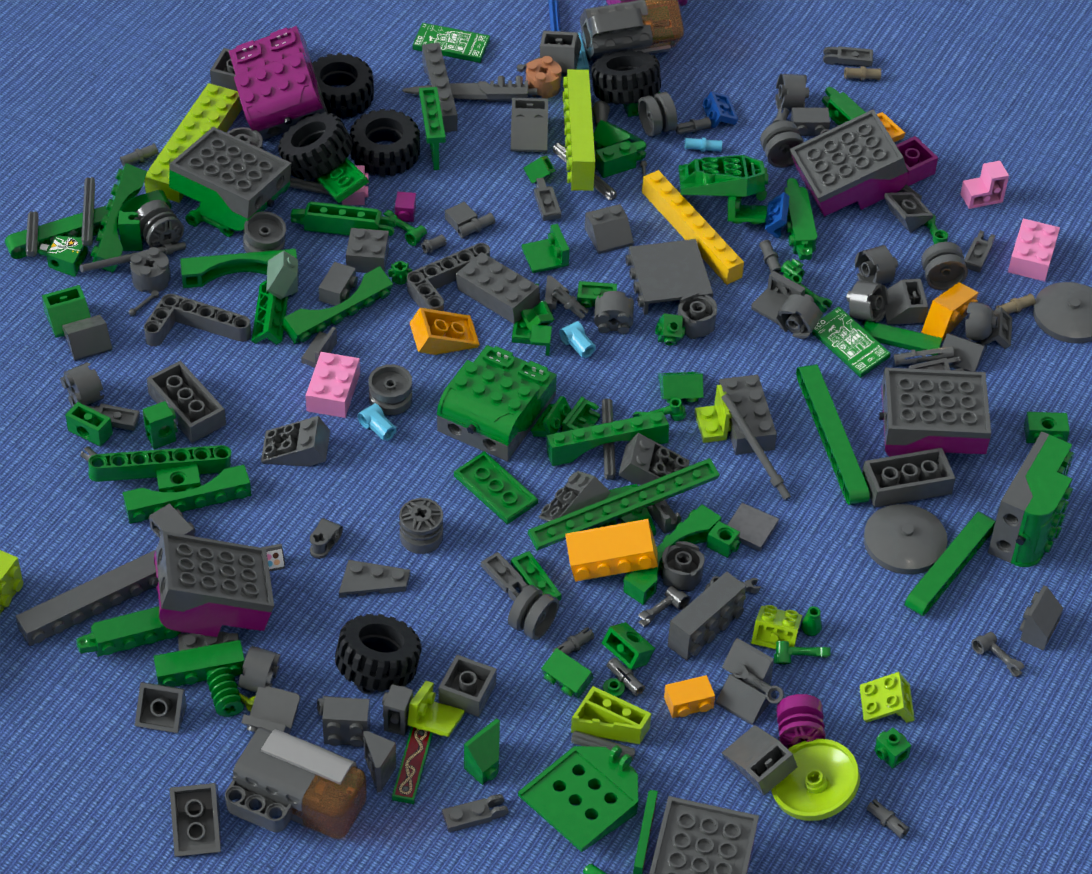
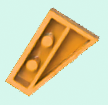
[921,282,979,342]

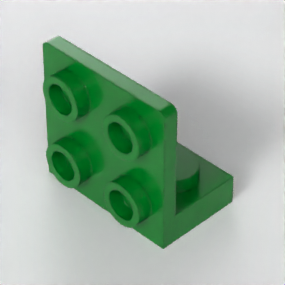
[728,196,768,224]
[522,224,570,273]

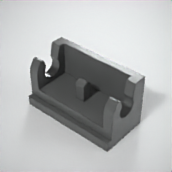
[647,500,681,534]

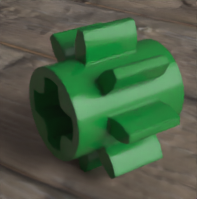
[781,259,805,279]
[388,261,412,285]

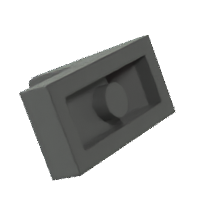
[545,275,569,313]

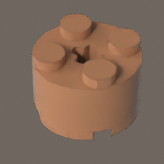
[525,56,562,98]

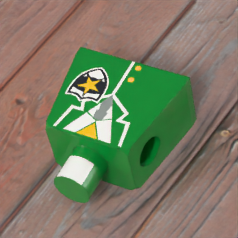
[39,236,89,277]

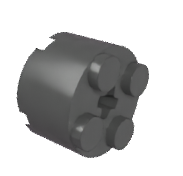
[775,74,809,110]
[855,245,898,285]
[130,247,171,293]
[846,281,888,322]
[594,291,634,334]
[677,293,717,339]
[776,294,823,339]
[60,362,104,407]
[661,541,705,592]
[238,646,281,693]

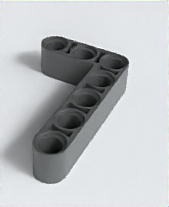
[407,243,490,311]
[144,294,251,346]

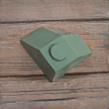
[266,251,298,300]

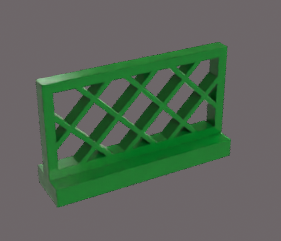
[419,87,446,170]

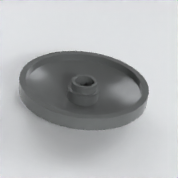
[1033,282,1092,343]
[863,504,947,574]

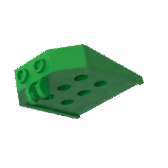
[678,155,768,201]
[518,745,638,852]

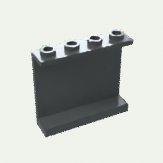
[625,239,713,315]

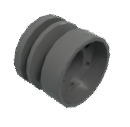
[133,200,184,248]
[399,498,443,554]

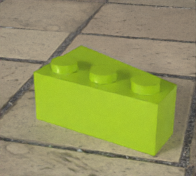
[571,686,651,744]

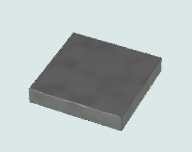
[728,503,779,551]

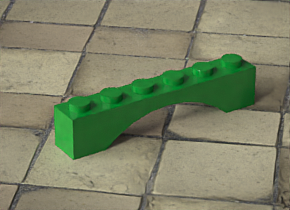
[91,163,147,273]
[180,249,299,288]
[282,266,393,344]
[546,412,669,466]
[122,465,251,524]
[623,504,722,605]

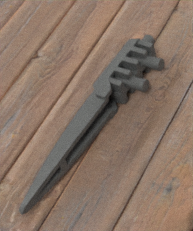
[402,75,537,102]

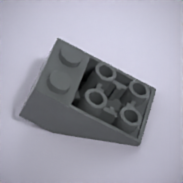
[511,98,548,152]
[261,416,330,466]
[619,433,690,485]
[538,471,611,522]
[722,725,798,795]

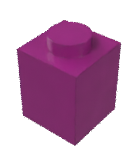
[395,191,416,222]

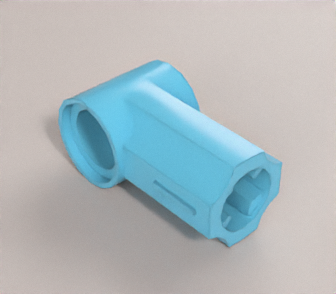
[559,321,596,359]
[357,403,396,441]

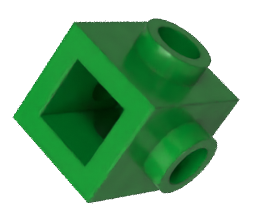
[655,313,685,346]
[874,727,912,769]

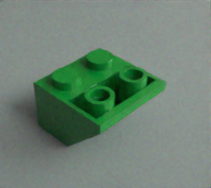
[42,285,91,338]

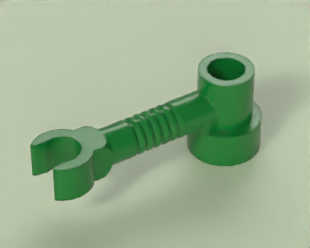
[185,206,234,237]
[383,210,427,246]
[924,214,948,245]
[790,274,832,313]
[632,398,686,421]
[774,641,831,665]

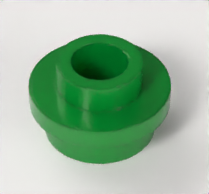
[603,678,625,698]

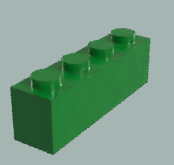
[153,640,245,687]

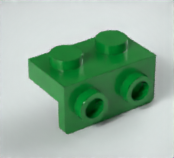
[577,281,617,308]
[531,396,571,437]

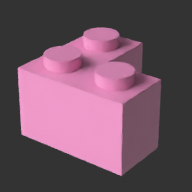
[960,161,1009,209]

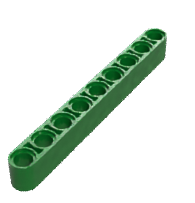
[4,190,172,259]
[796,364,870,505]

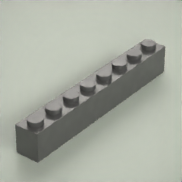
[15,550,157,646]

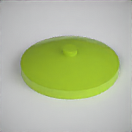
[771,739,860,821]

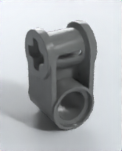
[310,518,343,559]

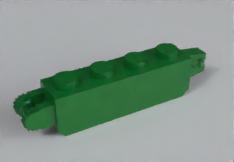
[822,87,866,126]
[784,178,817,260]
[290,201,396,236]
[76,606,181,657]

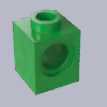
[706,521,741,558]

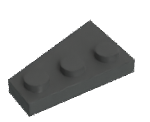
[339,560,410,598]

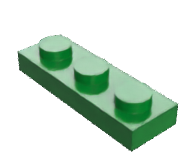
[511,551,562,601]

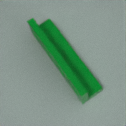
[251,280,288,345]

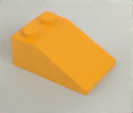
[410,308,480,355]

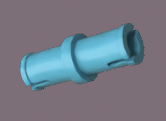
[684,137,722,152]

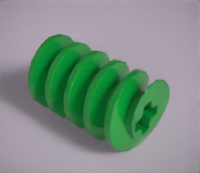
[207,667,244,717]

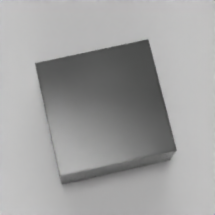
[445,201,477,233]

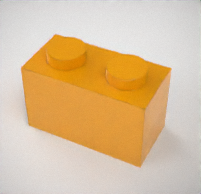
[664,675,715,718]

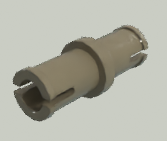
[844,66,881,81]
[996,293,1036,314]

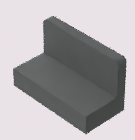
[980,307,1012,349]
[301,327,337,368]

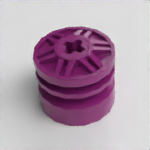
[776,694,826,749]

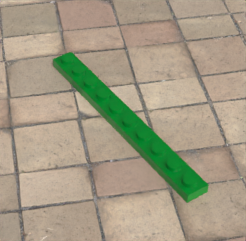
[527,458,720,551]

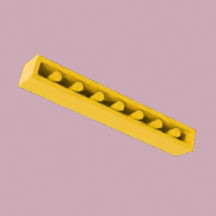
[642,170,744,285]

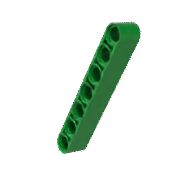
[88,445,231,482]
[904,511,996,616]

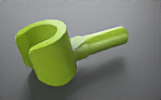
[239,693,256,712]

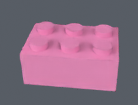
[1008,218,1060,282]
[306,352,360,418]

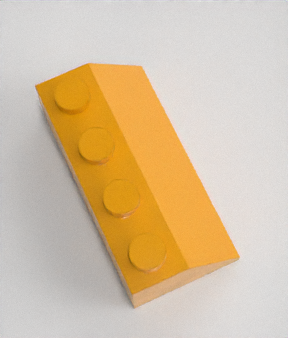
[566,519,658,582]

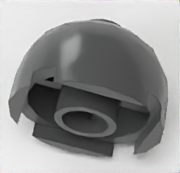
[965,302,998,341]

